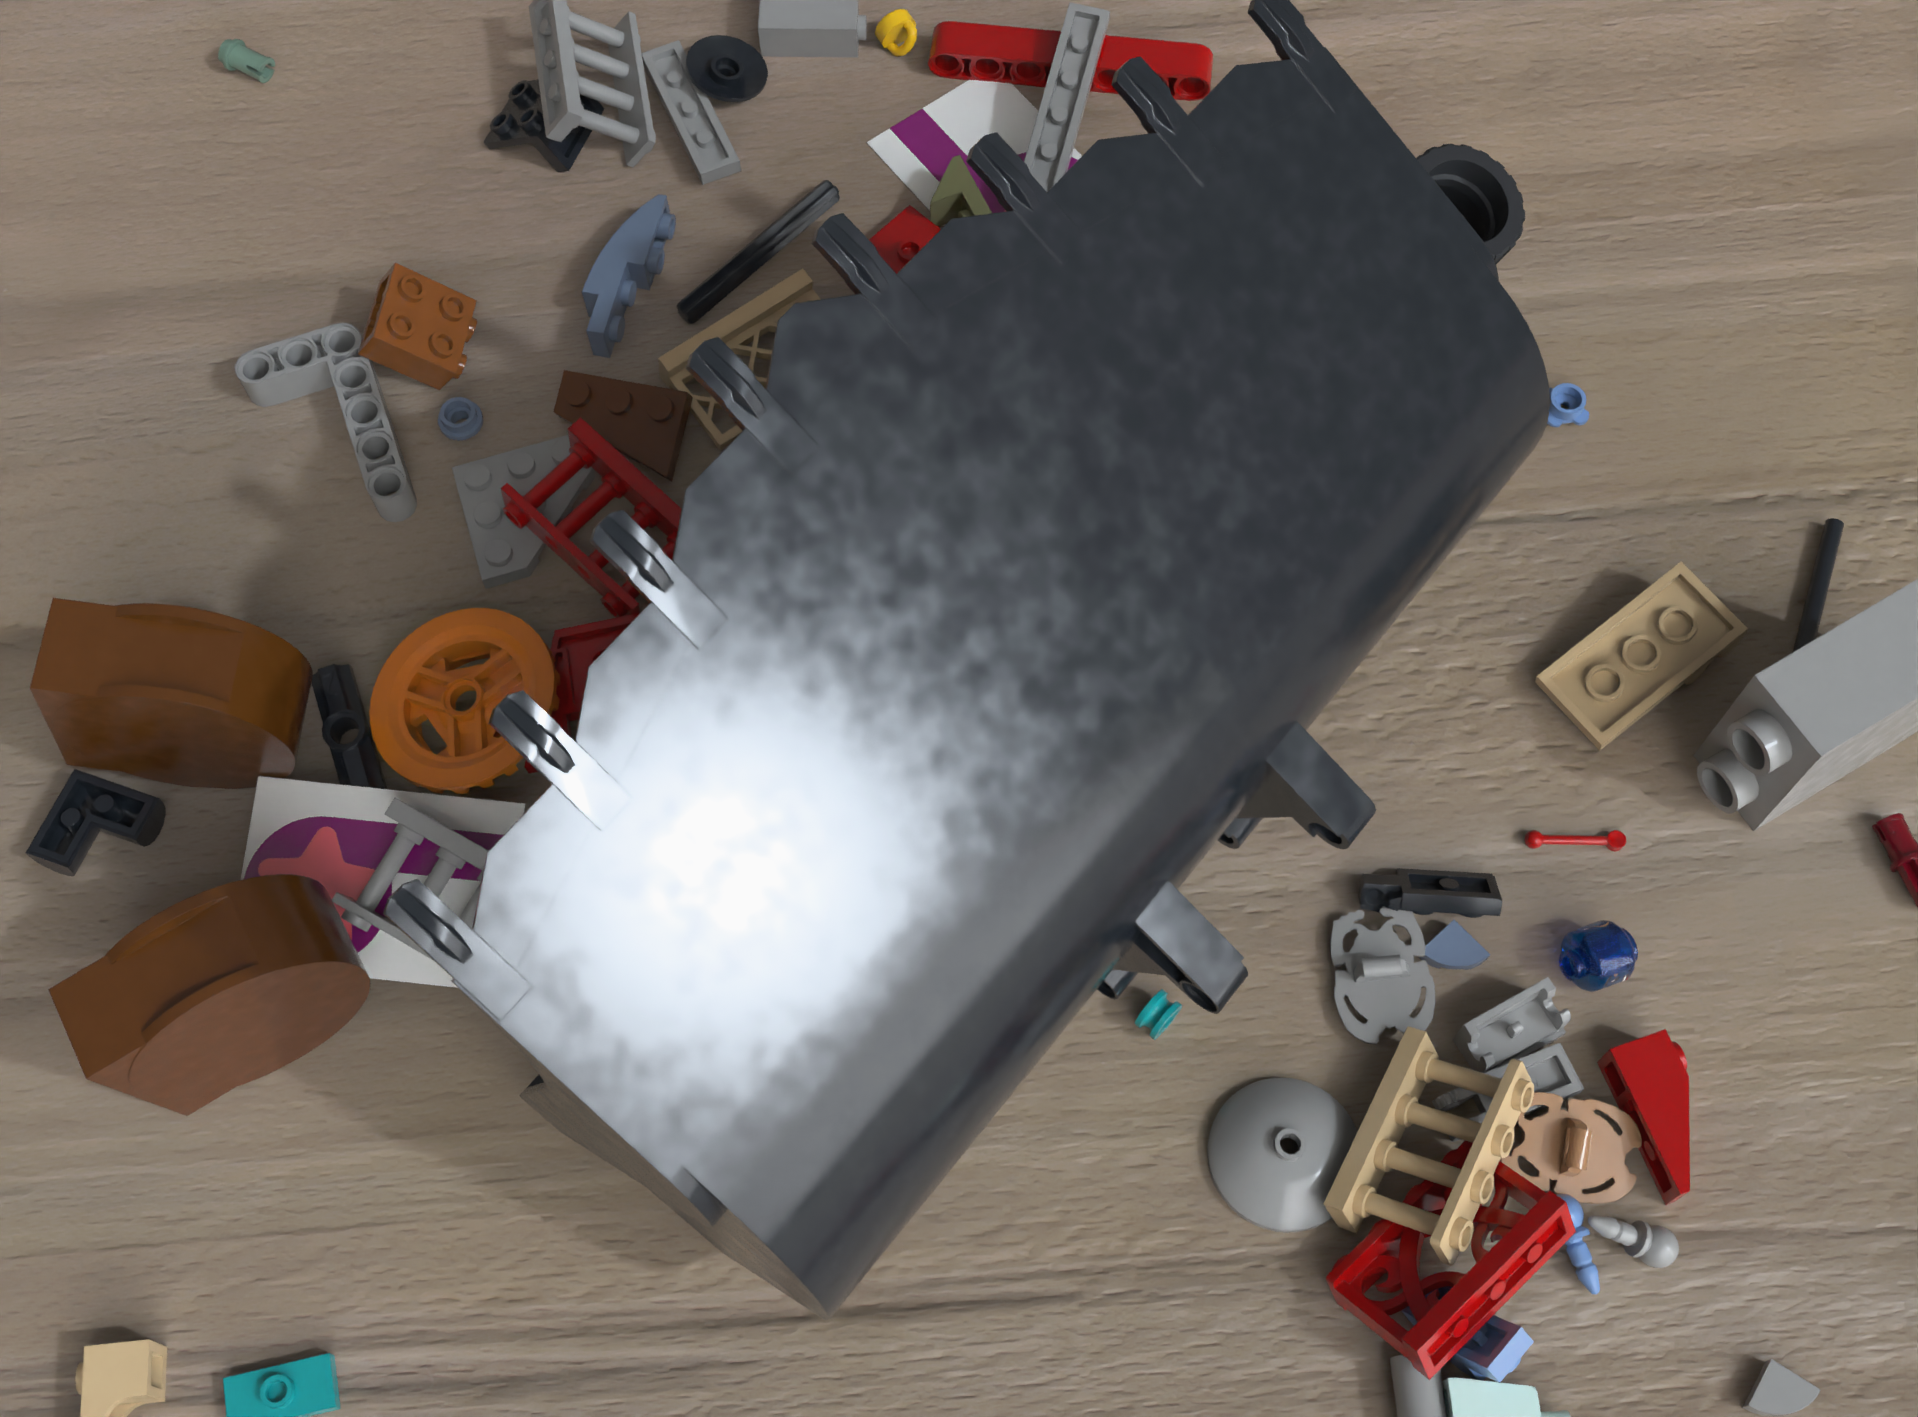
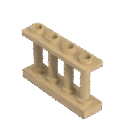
[1324,1026,1534,1266]

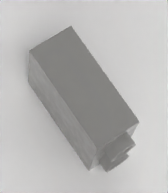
[1693,579,1918,831]

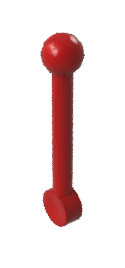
[1524,830,1626,851]

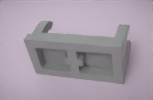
[1453,977,1571,1073]

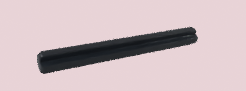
[677,180,840,324]

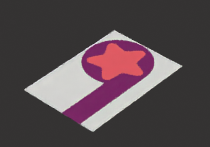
[867,80,1082,226]
[241,776,525,988]

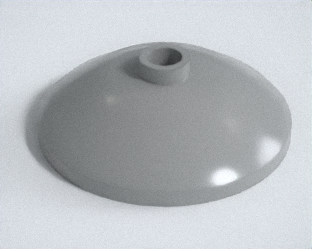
[1207,1078,1357,1233]

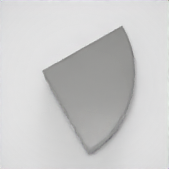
[1742,1359,1821,1416]

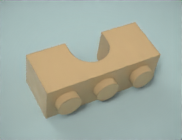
[75,1339,167,1417]

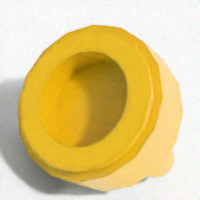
[875,9,917,57]

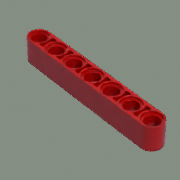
[928,21,1213,101]

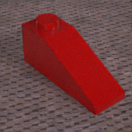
[1597,1029,1690,1205]

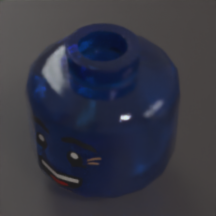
[1559,920,1638,992]

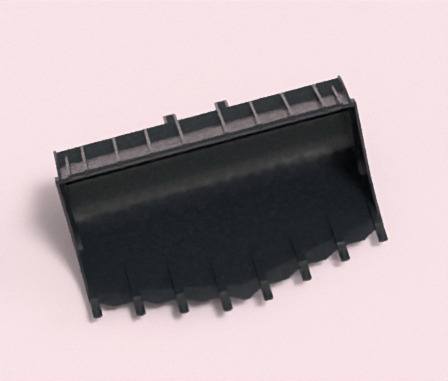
[383,0,1550,1321]

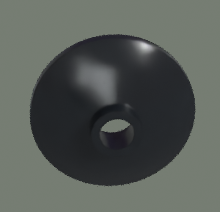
[686,35,768,102]

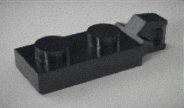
[1358,868,1503,918]

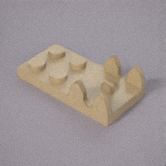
[1535,562,1748,751]

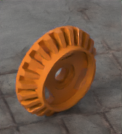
[369,608,561,794]

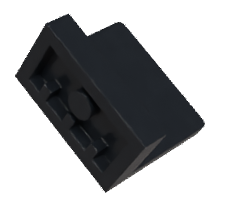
[484,79,605,172]

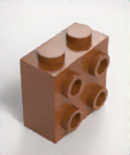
[358,263,477,390]

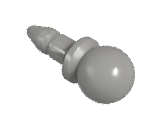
[1588,1216,1679,1268]

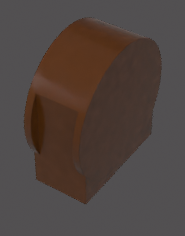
[30,598,313,789]
[48,874,371,1116]

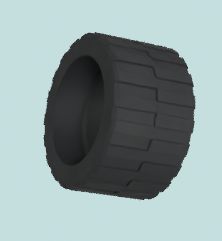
[1416,143,1525,264]

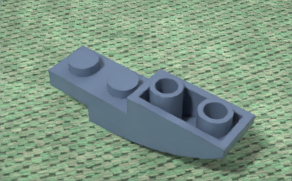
[582,194,676,358]

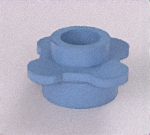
[1547,383,1589,427]

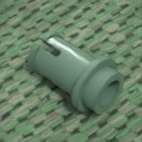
[218,39,275,83]

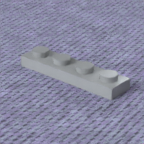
[642,40,741,185]

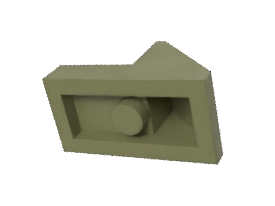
[930,155,992,227]

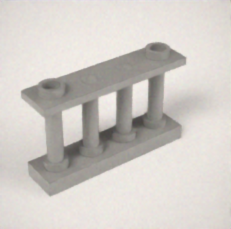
[529,0,656,167]
[332,798,488,961]

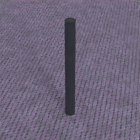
[1792,518,1844,653]

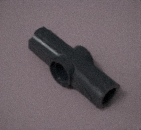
[311,664,387,789]

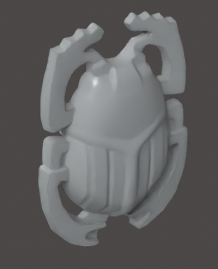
[1330,906,1436,1044]

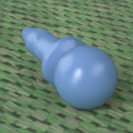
[1556,1194,1600,1294]

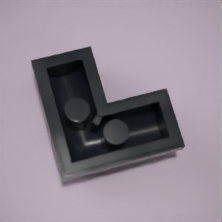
[26,769,166,876]

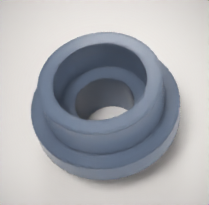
[438,397,483,441]

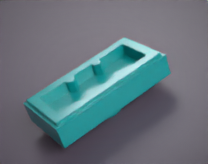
[223,1353,341,1417]

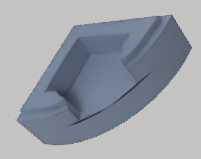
[1419,920,1490,970]

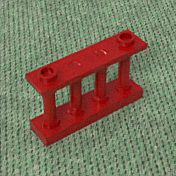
[500,417,682,617]

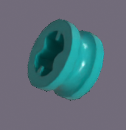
[1134,989,1183,1040]

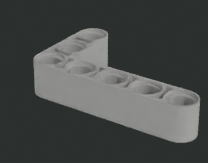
[235,322,417,522]

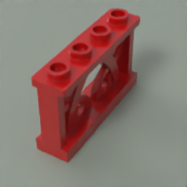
[1326,1140,1576,1380]

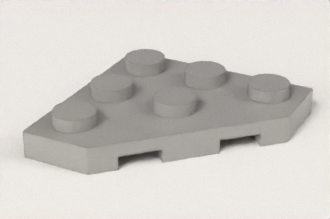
[452,435,596,589]

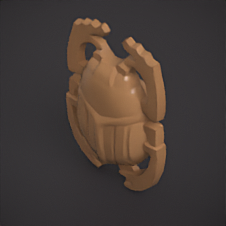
[1500,1092,1642,1204]

